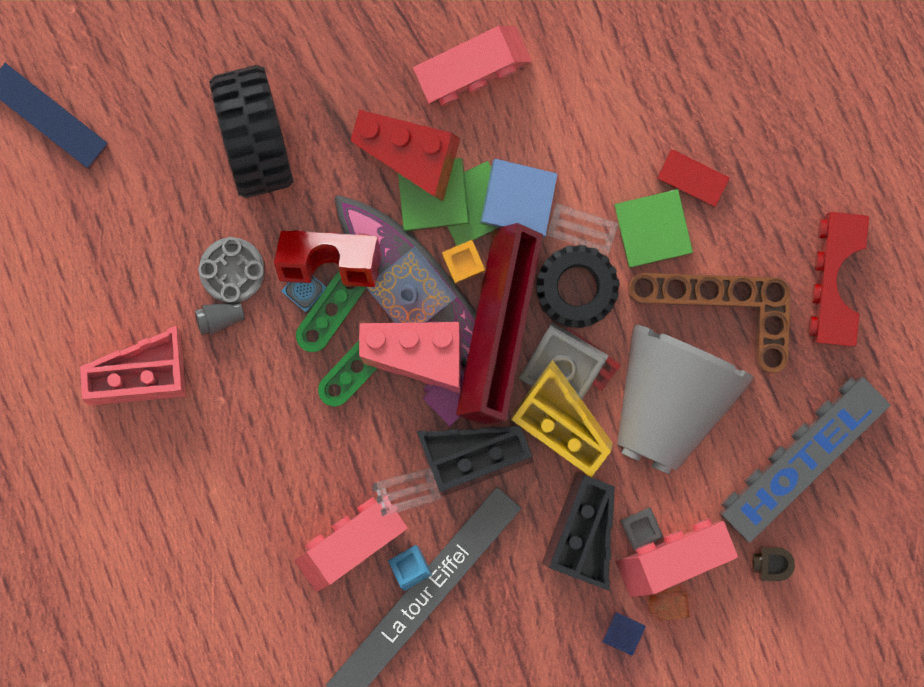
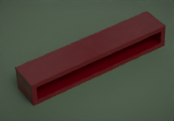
[456,223,543,425]

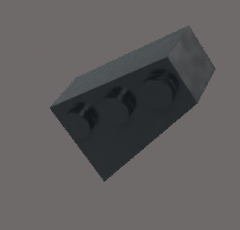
[417,426,534,497]

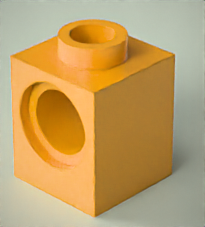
[442,240,485,284]

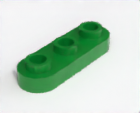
[296,271,366,352]
[318,341,378,407]

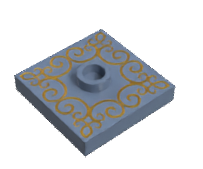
[366,246,456,323]

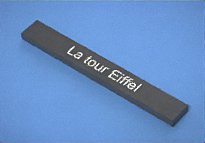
[326,487,521,687]

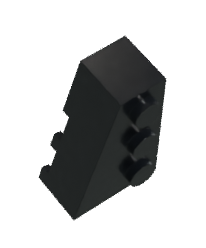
[542,472,615,591]

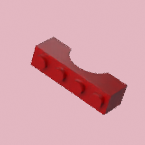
[808,212,869,347]

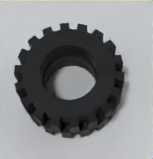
[536,245,620,328]

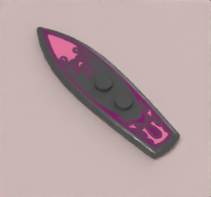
[334,195,477,368]

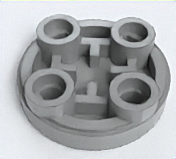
[198,237,265,303]

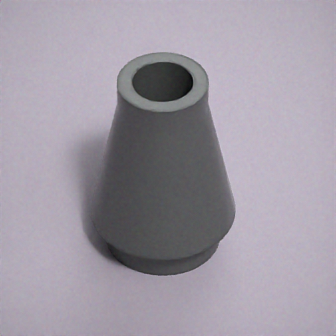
[194,301,245,336]

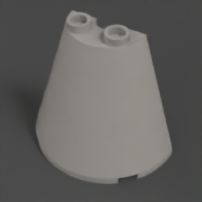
[617,324,754,474]

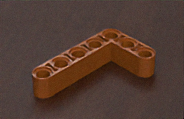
[627,273,790,373]

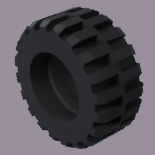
[209,65,294,198]

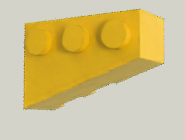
[511,359,613,477]

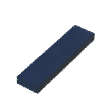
[0,63,109,169]

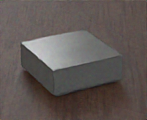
[620,507,664,550]

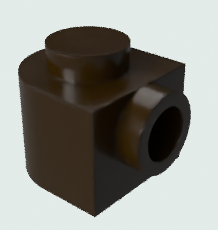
[752,546,795,581]

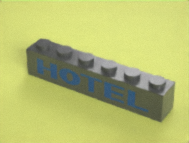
[719,377,891,543]

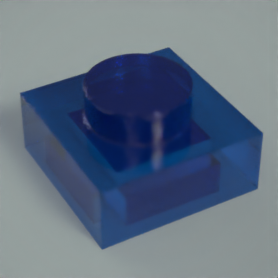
[602,611,646,656]

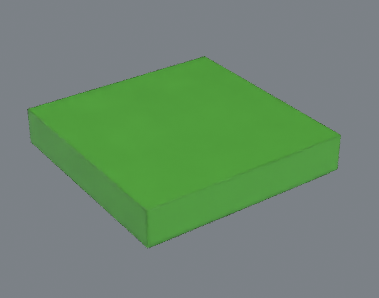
[398,158,470,231]
[447,161,498,246]
[614,189,693,268]

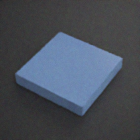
[480,159,557,238]

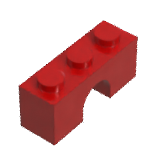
[274,230,382,287]

